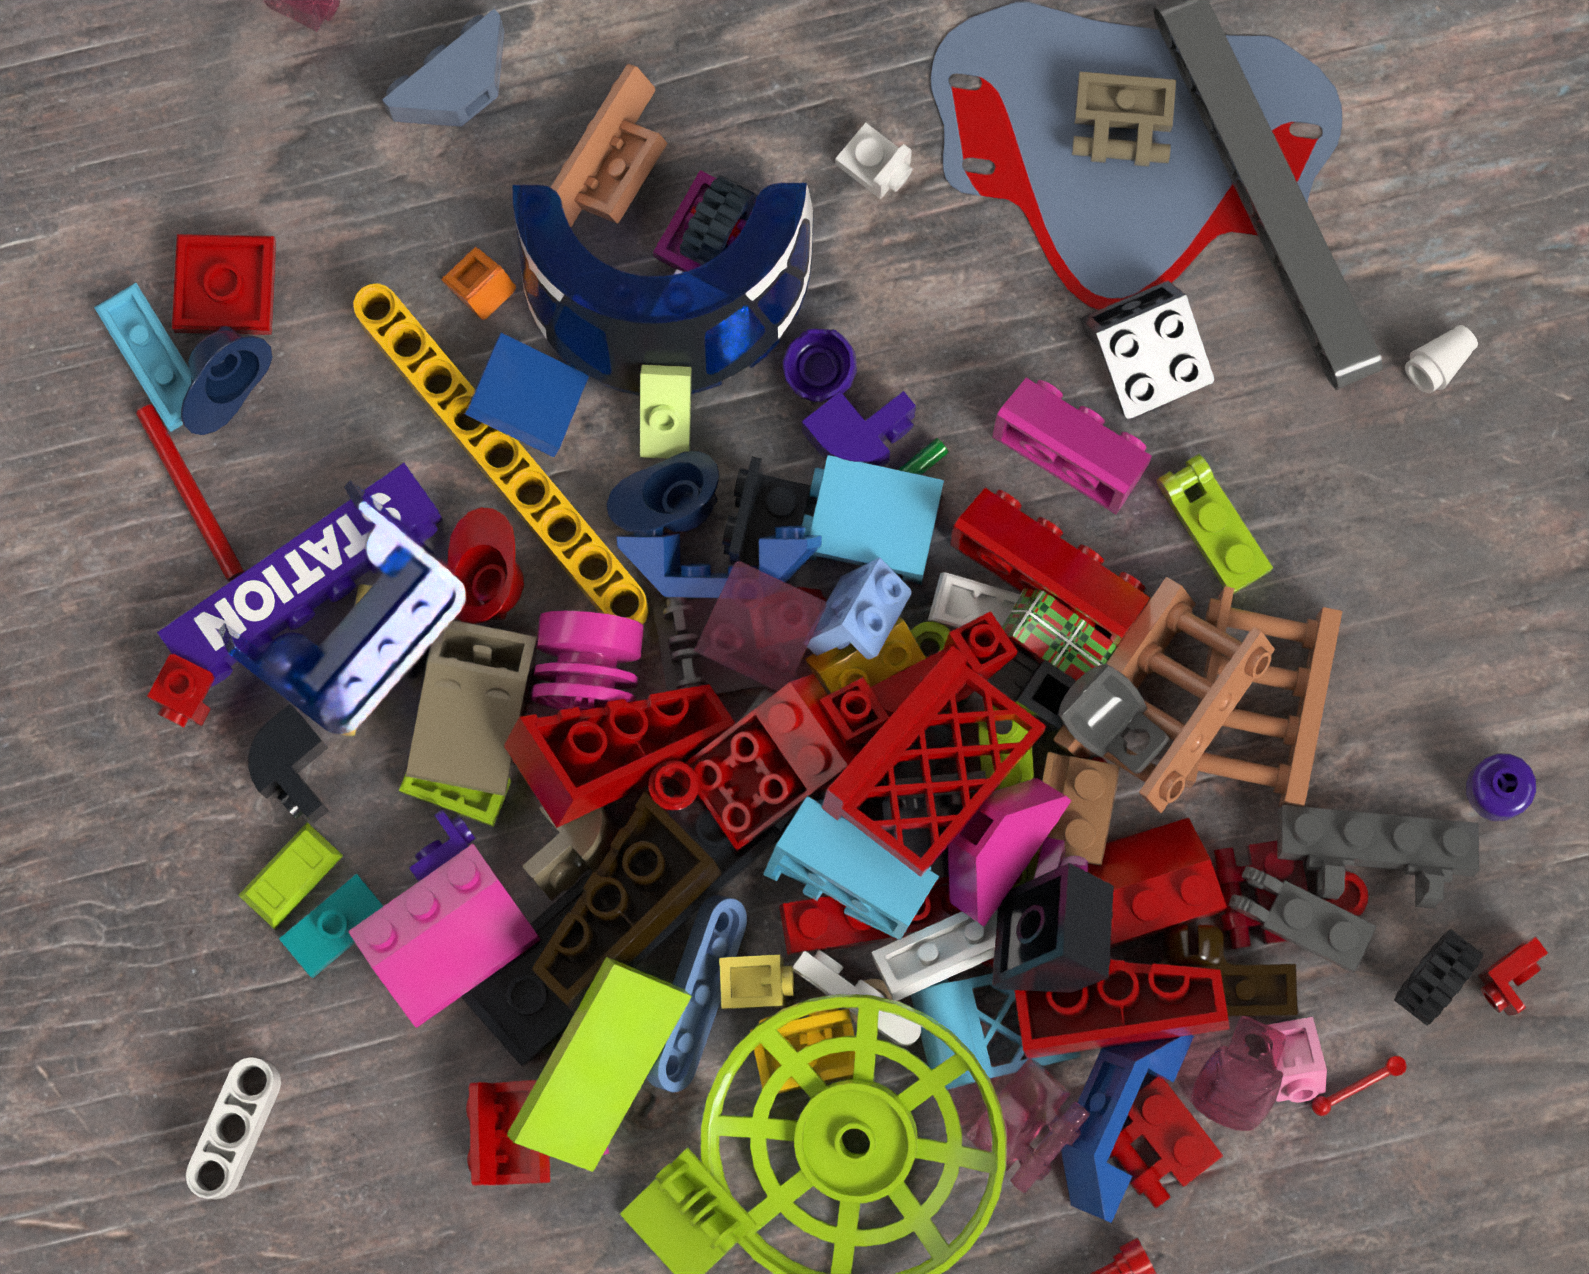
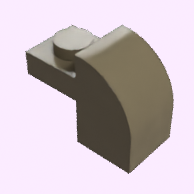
[522,806,619,901]

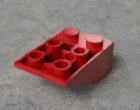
[685,674,864,850]

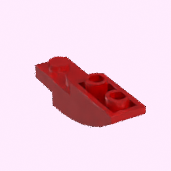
[779,877,962,956]

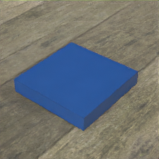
[465,333,589,457]

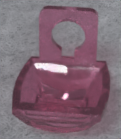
[1190,1016,1286,1131]

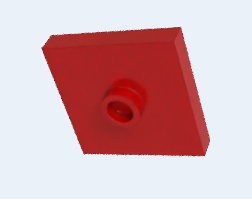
[172,234,276,335]

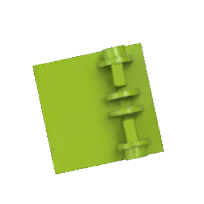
[620,1148,757,1274]

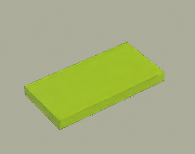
[507,957,692,1172]

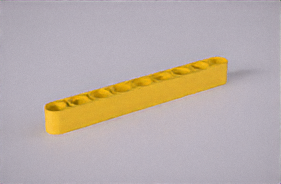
[353,283,649,625]

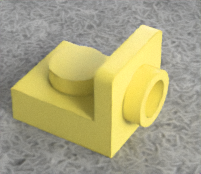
[719,954,794,1010]

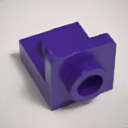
[409,809,476,882]

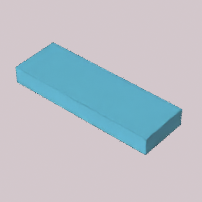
[94,283,192,432]

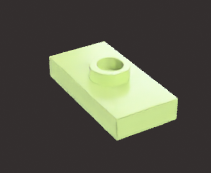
[640,365,691,459]

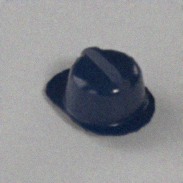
[181,326,273,435]
[606,451,720,532]

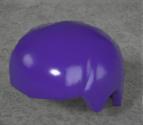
[782,328,857,402]

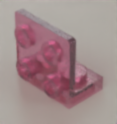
[694,561,827,691]

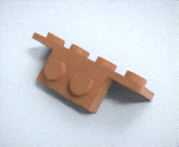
[529,64,668,248]

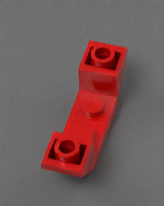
[819,611,1018,745]

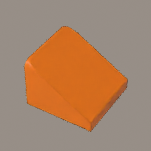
[441,247,516,320]

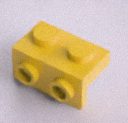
[805,617,925,694]
[750,1008,855,1094]

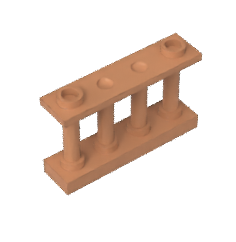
[1053,577,1275,813]
[1185,586,1343,807]

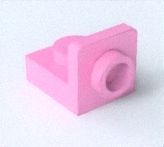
[1263,1017,1327,1103]

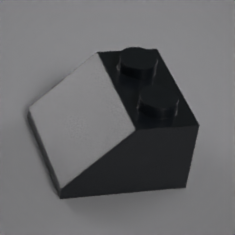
[992,863,1114,993]

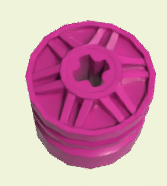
[531,611,644,711]

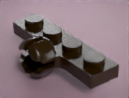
[1161,925,1298,1016]

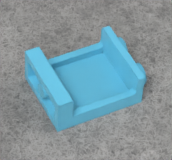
[802,455,944,585]

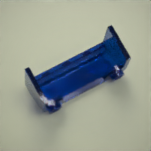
[218,480,466,734]

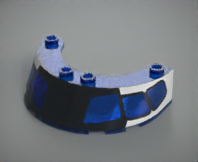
[512,183,814,396]

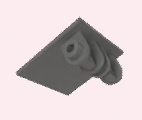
[652,597,767,695]

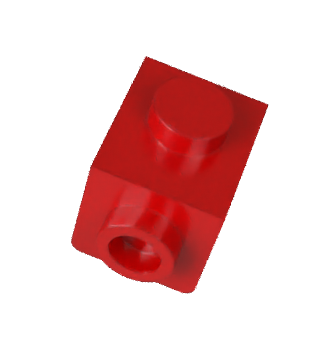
[147,654,215,728]

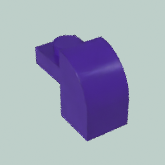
[802,391,916,467]

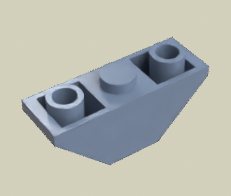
[382,9,504,127]

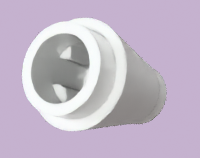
[1405,325,1478,393]

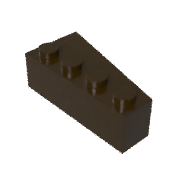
[532,791,722,1014]

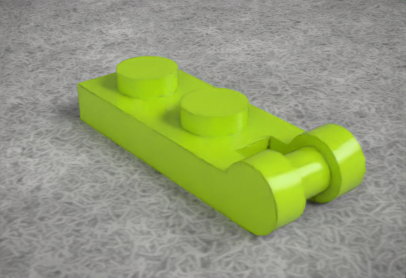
[1156,454,1273,595]

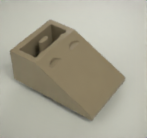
[406,617,537,796]

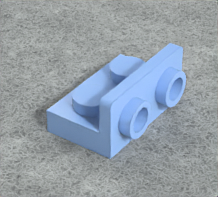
[803,557,912,660]

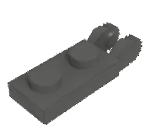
[1228,866,1377,973]

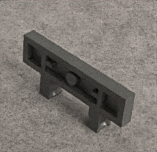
[1277,805,1479,909]

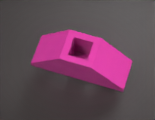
[948,778,1072,927]

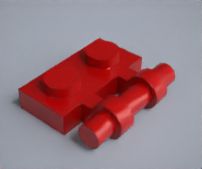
[1109,1077,1223,1209]

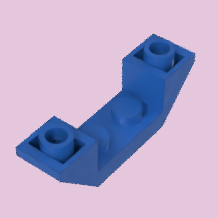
[617,526,822,599]
[1060,1035,1194,1223]

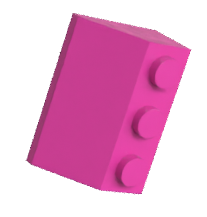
[992,378,1152,515]
[348,844,541,1028]

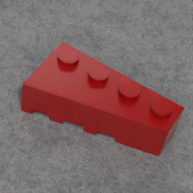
[504,684,736,828]
[1014,959,1230,1059]

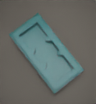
[279,874,384,978]

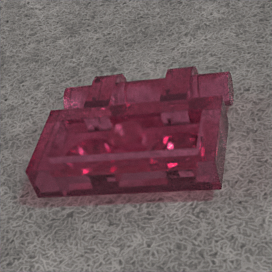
[965,1058,1090,1193]

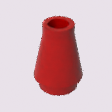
[648,760,699,811]

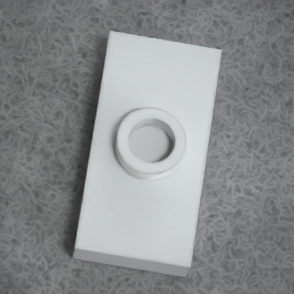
[928,572,1020,629]

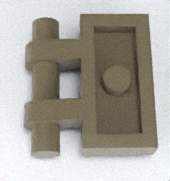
[1072,71,1176,167]

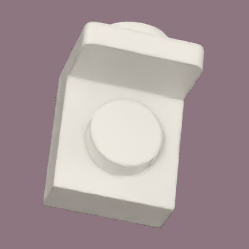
[835,123,913,199]

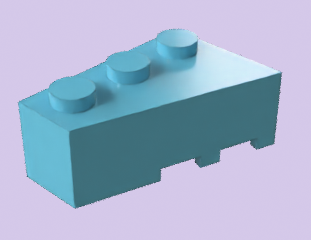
[763,796,939,940]

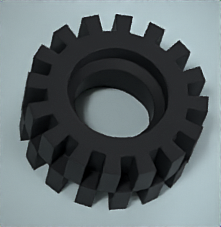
[1394,929,1483,1026]

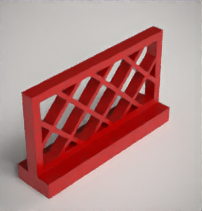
[822,646,1046,877]

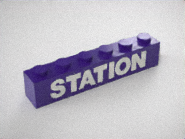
[157,463,443,687]

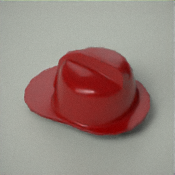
[446,507,524,624]

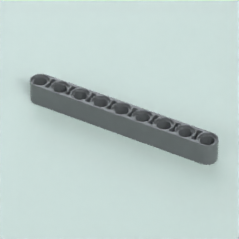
[1153,0,1383,390]

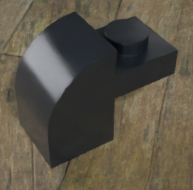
[987,647,1076,732]
[248,703,329,823]

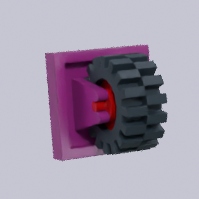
[653,170,785,299]

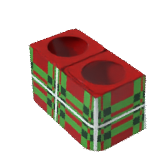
[1002,589,1117,681]

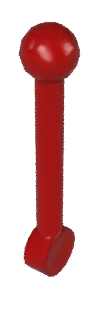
[1311,1056,1407,1116]

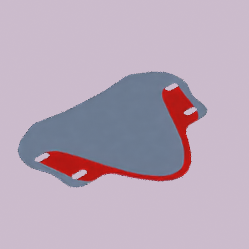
[931,2,1342,310]

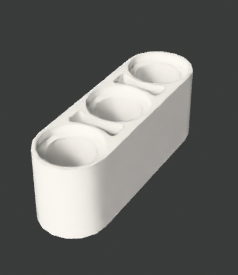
[186,1057,281,1199]

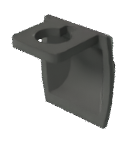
[1058,663,1169,774]

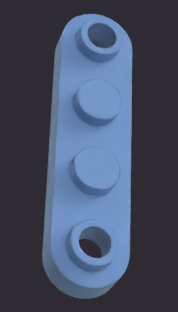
[647,895,747,1092]

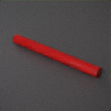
[136,404,245,582]

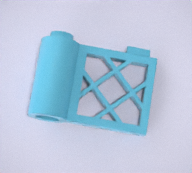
[911,973,1081,1090]

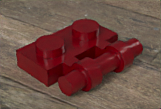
[1214,840,1308,950]

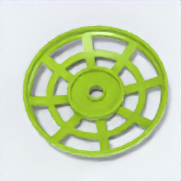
[701,994,1007,1274]

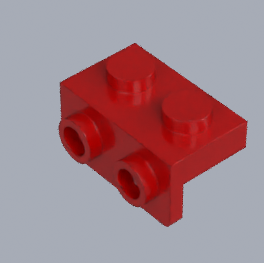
[466,1080,550,1186]

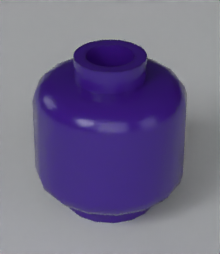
[1466,753,1536,821]

